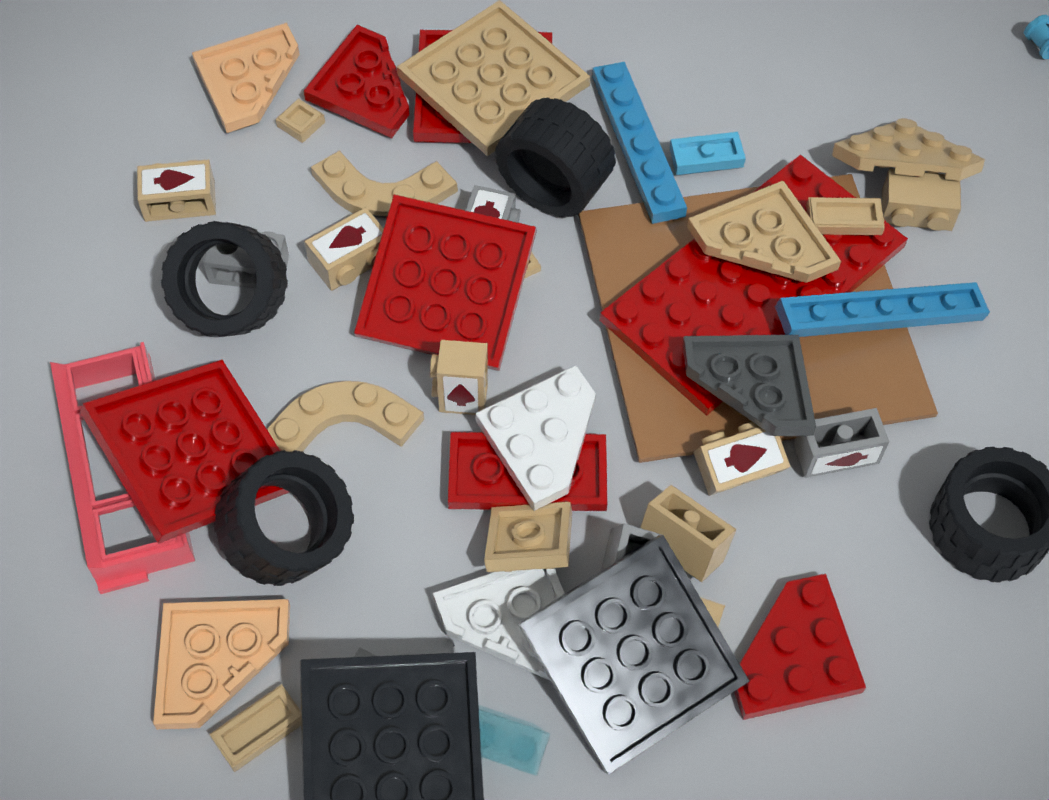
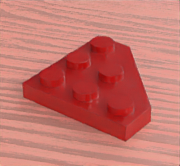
[304,25,410,138]
[734,573,866,720]

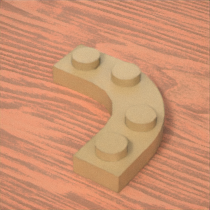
[311,150,458,216]
[267,381,424,452]

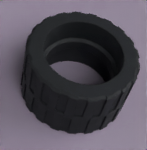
[495,97,616,217]
[161,221,288,337]
[929,446,1049,583]
[214,450,354,586]

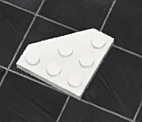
[476,366,596,511]
[433,568,565,681]

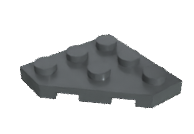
[682,335,816,436]

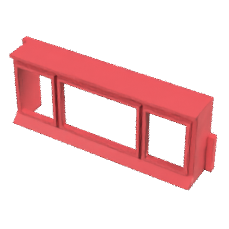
[50,342,195,594]

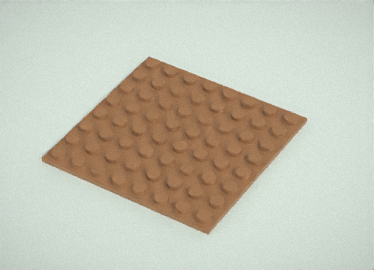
[578,174,938,463]

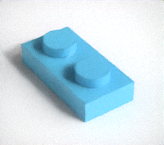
[669,132,746,175]

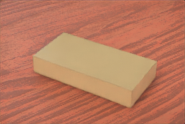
[806,197,885,235]
[209,684,301,773]

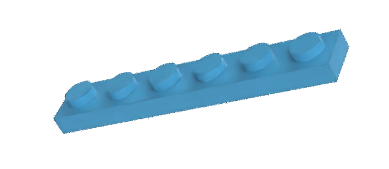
[592,61,687,224]
[775,282,990,337]

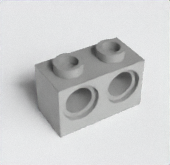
[203,231,289,289]

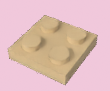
[484,502,572,572]

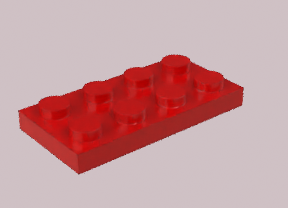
[448,432,608,511]

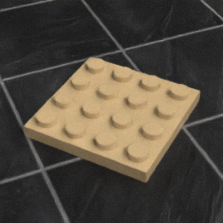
[397,0,590,156]

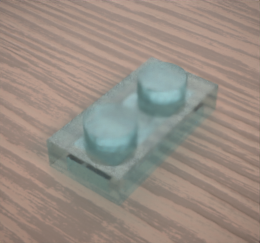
[479,709,551,776]

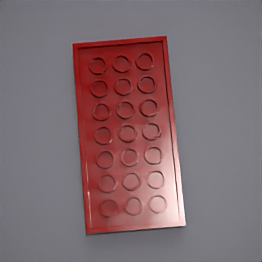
[599,154,908,416]

